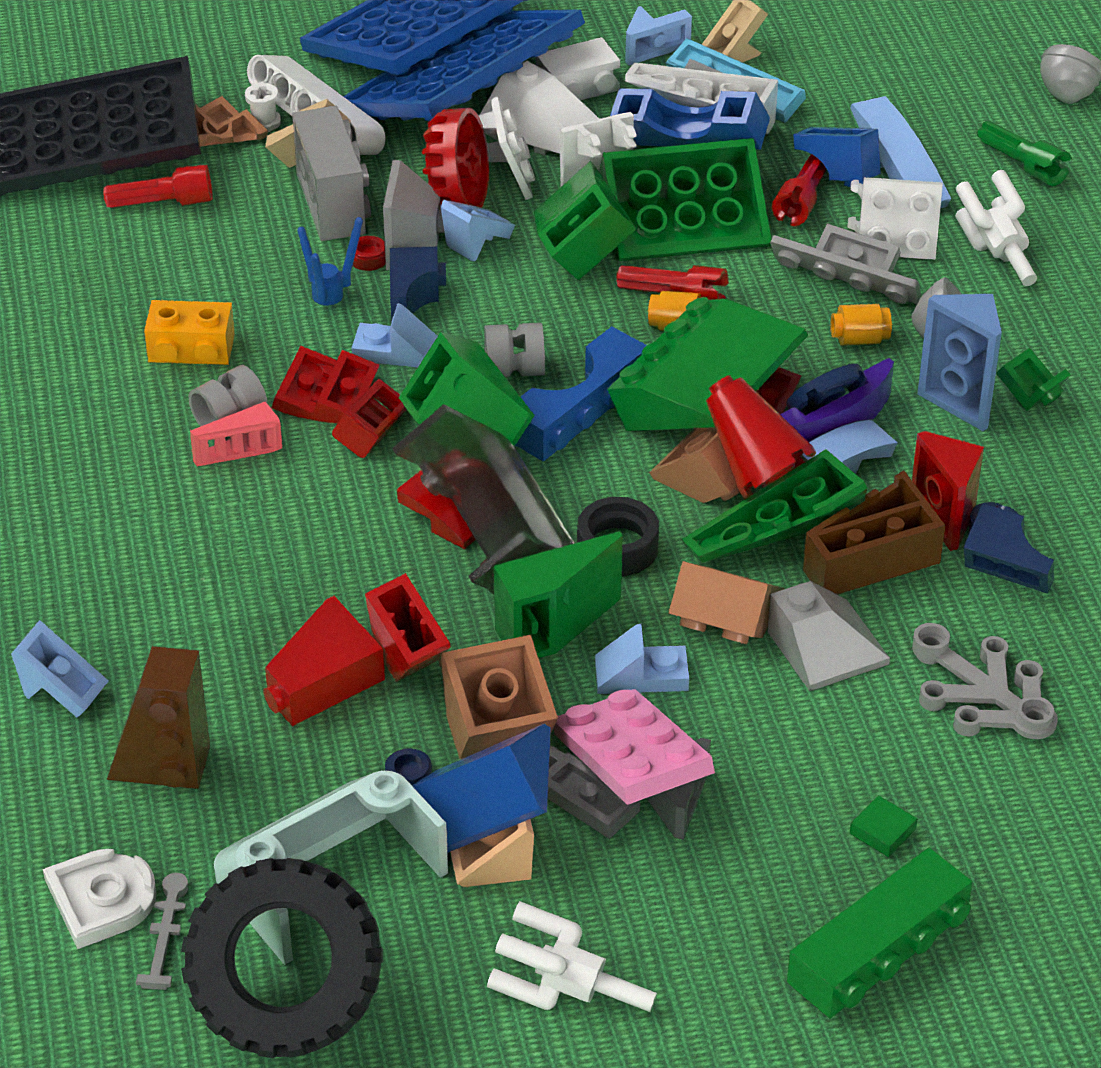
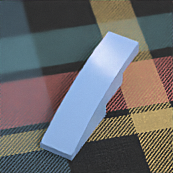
[850,96,951,208]

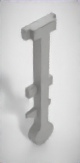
[136,873,188,990]

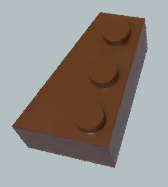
[803,470,945,595]
[107,646,210,789]

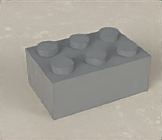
[292,105,371,241]

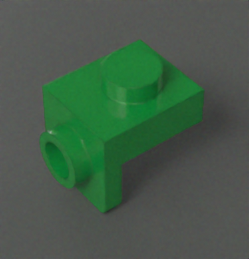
[996,348,1071,411]

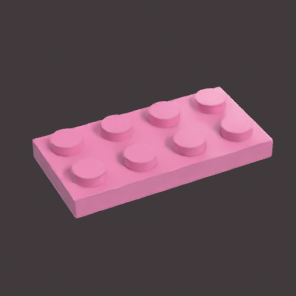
[553,689,715,805]

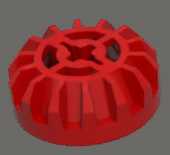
[422,108,489,208]

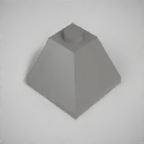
[383,160,445,270]
[768,581,890,691]

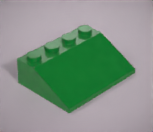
[599,138,772,261]
[607,297,808,431]

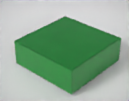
[849,795,918,857]

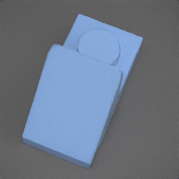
[625,6,692,66]
[441,200,515,261]
[351,303,438,368]
[11,620,109,718]
[595,624,689,694]

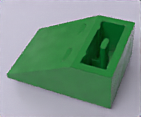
[534,161,637,280]
[399,332,535,474]
[494,531,623,658]

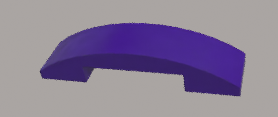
[780,358,894,442]

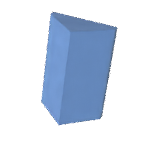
[917,294,1002,431]

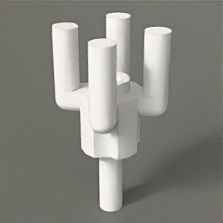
[955,170,1037,286]
[487,901,657,1012]

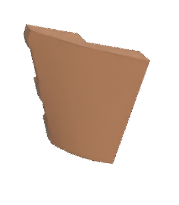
[195,96,268,146]

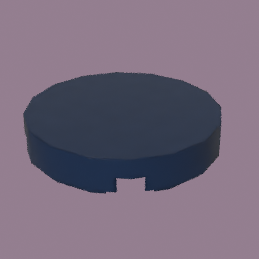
[786,364,867,416]

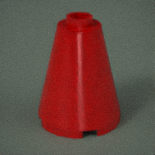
[706,375,816,500]

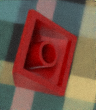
[912,431,984,551]

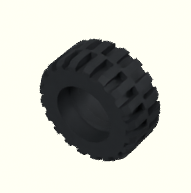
[181,858,383,1058]

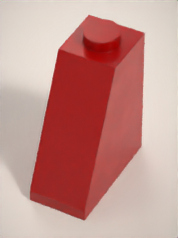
[365,573,451,682]
[263,596,385,726]

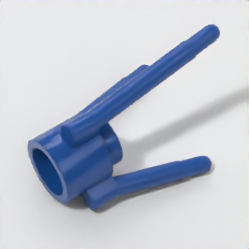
[298,217,363,306]

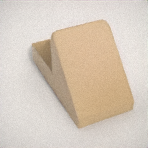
[702,0,768,62]

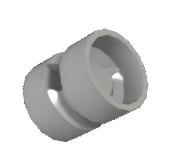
[484,323,545,377]
[188,365,268,427]

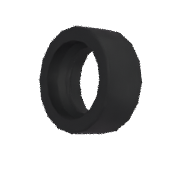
[577,497,659,577]

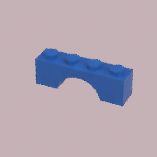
[610,88,770,150]
[515,326,647,461]

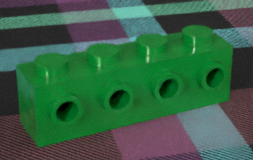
[787,847,973,1019]

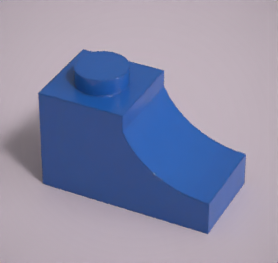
[793,127,881,187]

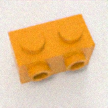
[144,300,235,365]

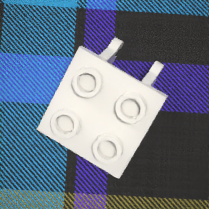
[478,97,535,200]
[560,111,636,186]
[847,177,943,260]

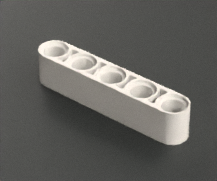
[247,55,385,155]

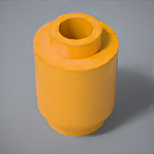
[648,291,701,331]
[830,304,892,345]

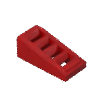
[332,379,407,458]

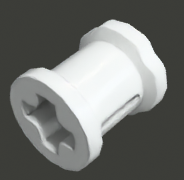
[245,83,281,132]

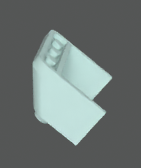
[214,771,448,965]

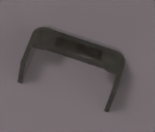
[392,404,574,594]

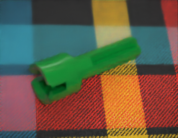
[977,121,1072,186]

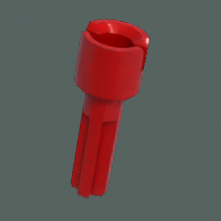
[772,154,827,226]
[103,165,213,208]
[616,265,729,300]

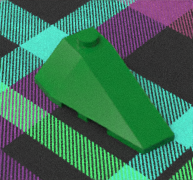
[682,449,868,563]

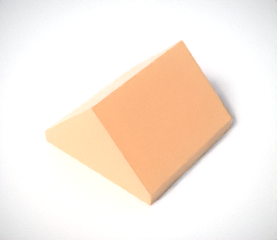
[450,819,534,887]

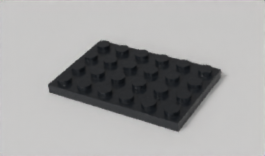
[0,56,201,196]

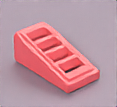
[190,402,282,466]

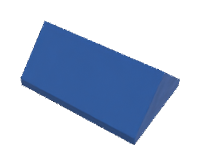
[412,724,551,853]

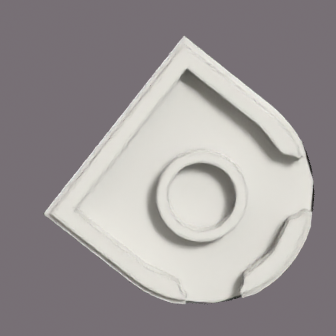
[43,849,156,949]

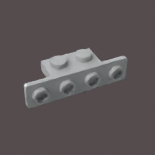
[770,224,922,304]

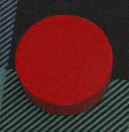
[353,236,386,271]

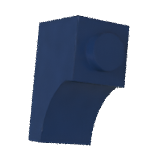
[390,246,446,323]
[964,503,1054,594]

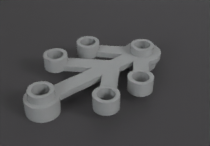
[912,623,1058,739]

